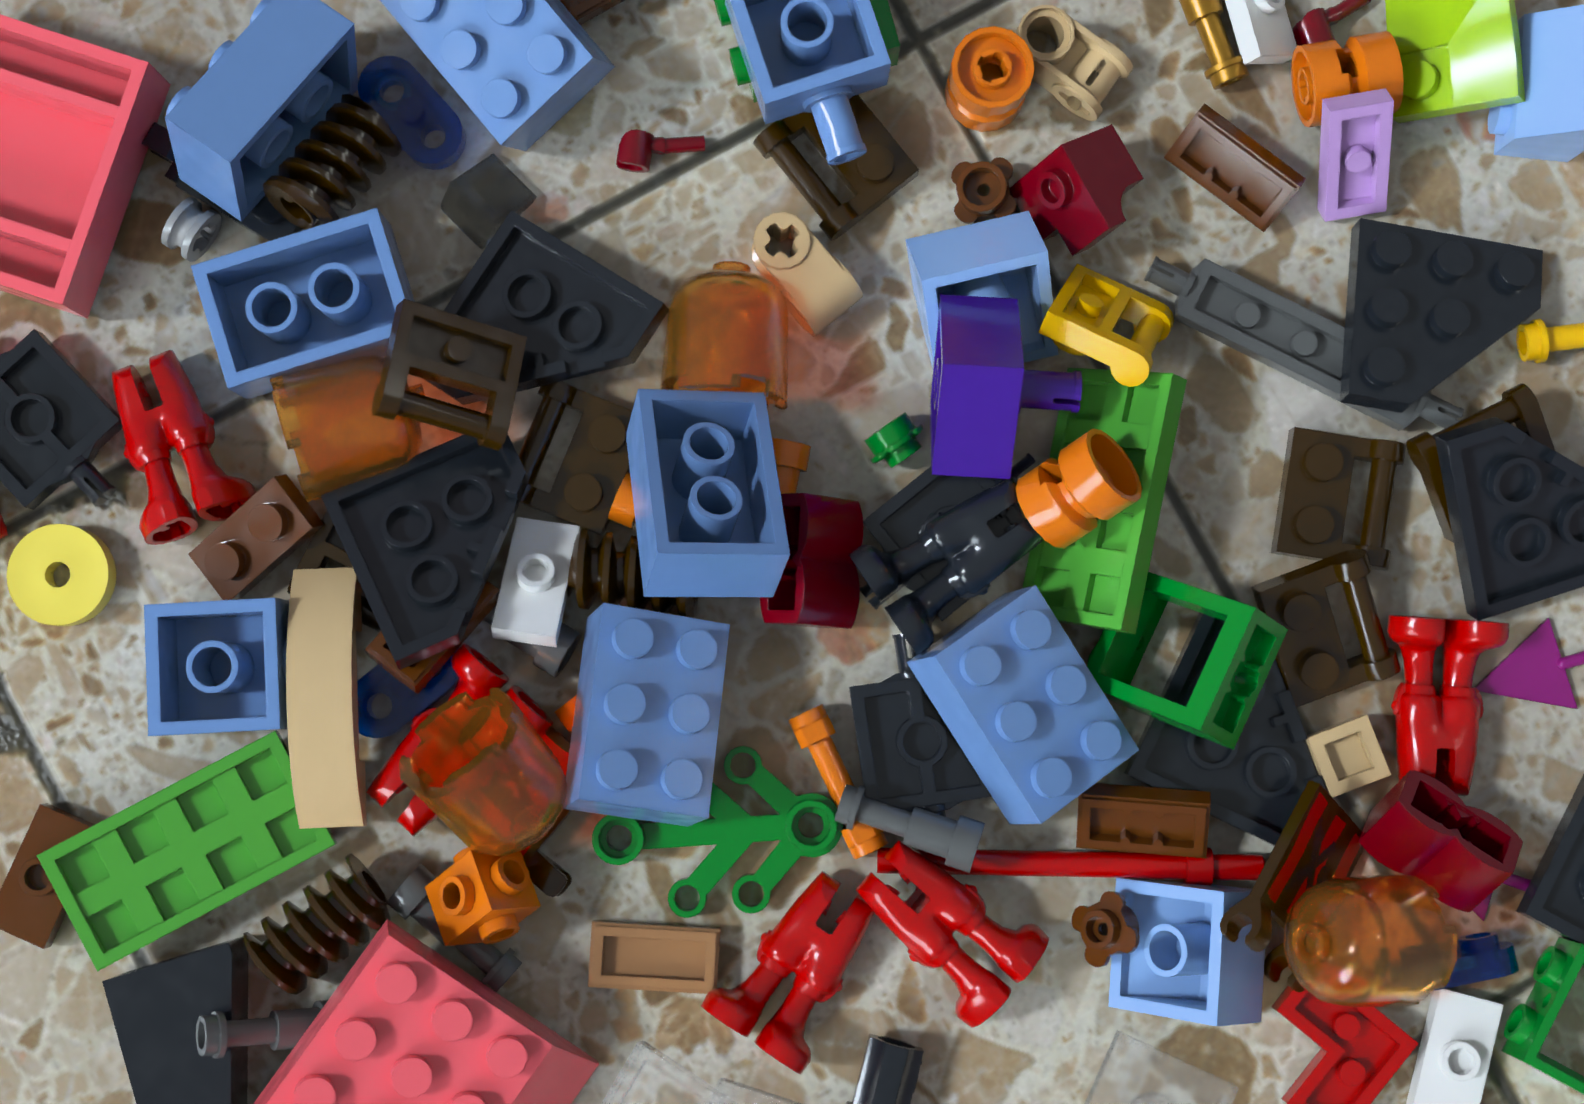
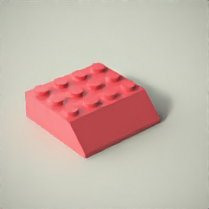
[0,14,171,319]
[253,919,599,1104]

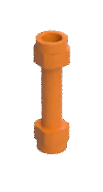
[788,704,888,859]

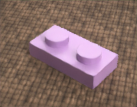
[1317,88,1394,222]

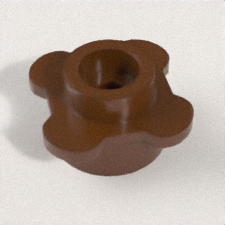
[951,157,1017,224]
[1072,891,1140,967]

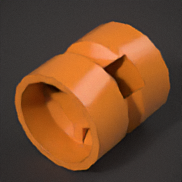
[945,26,1035,132]
[1291,31,1404,127]
[1016,428,1142,549]

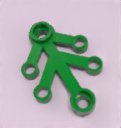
[592,746,843,918]

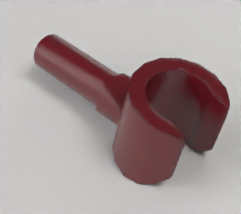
[1292,0,1371,45]
[616,129,705,173]

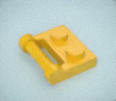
[1038,263,1174,387]

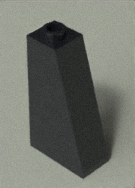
[102,936,248,1104]

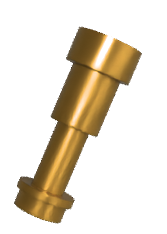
[1179,0,1249,90]

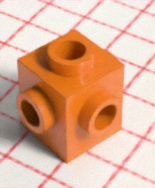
[425,844,541,946]

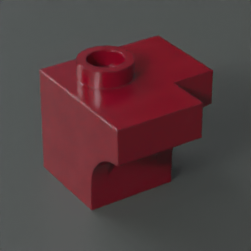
[1010,124,1144,256]

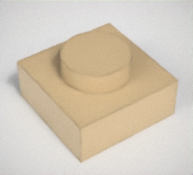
[1305,715,1391,798]

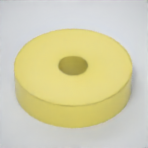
[7,524,116,626]

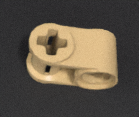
[1015,5,1133,121]
[751,212,863,337]

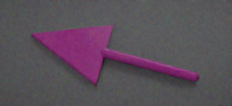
[1475,618,1584,709]

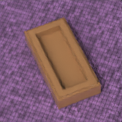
[588,920,721,994]

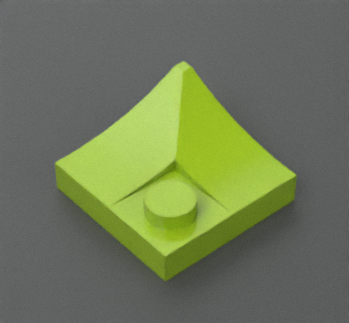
[1385,0,1525,123]

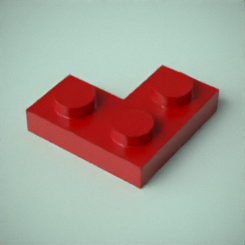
[1271,958,1419,1104]

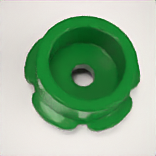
[864,412,924,468]

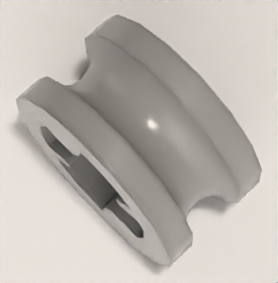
[161,197,222,262]

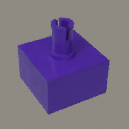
[930,294,1082,479]

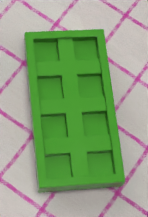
[1022,368,1187,634]
[36,730,337,972]

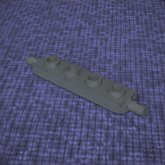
[1144,256,1464,431]

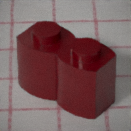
[760,493,864,629]
[1358,770,1523,912]

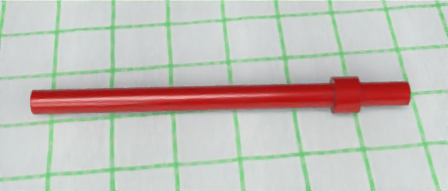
[877,847,1264,886]

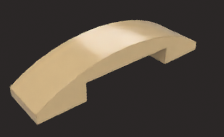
[286,567,367,829]

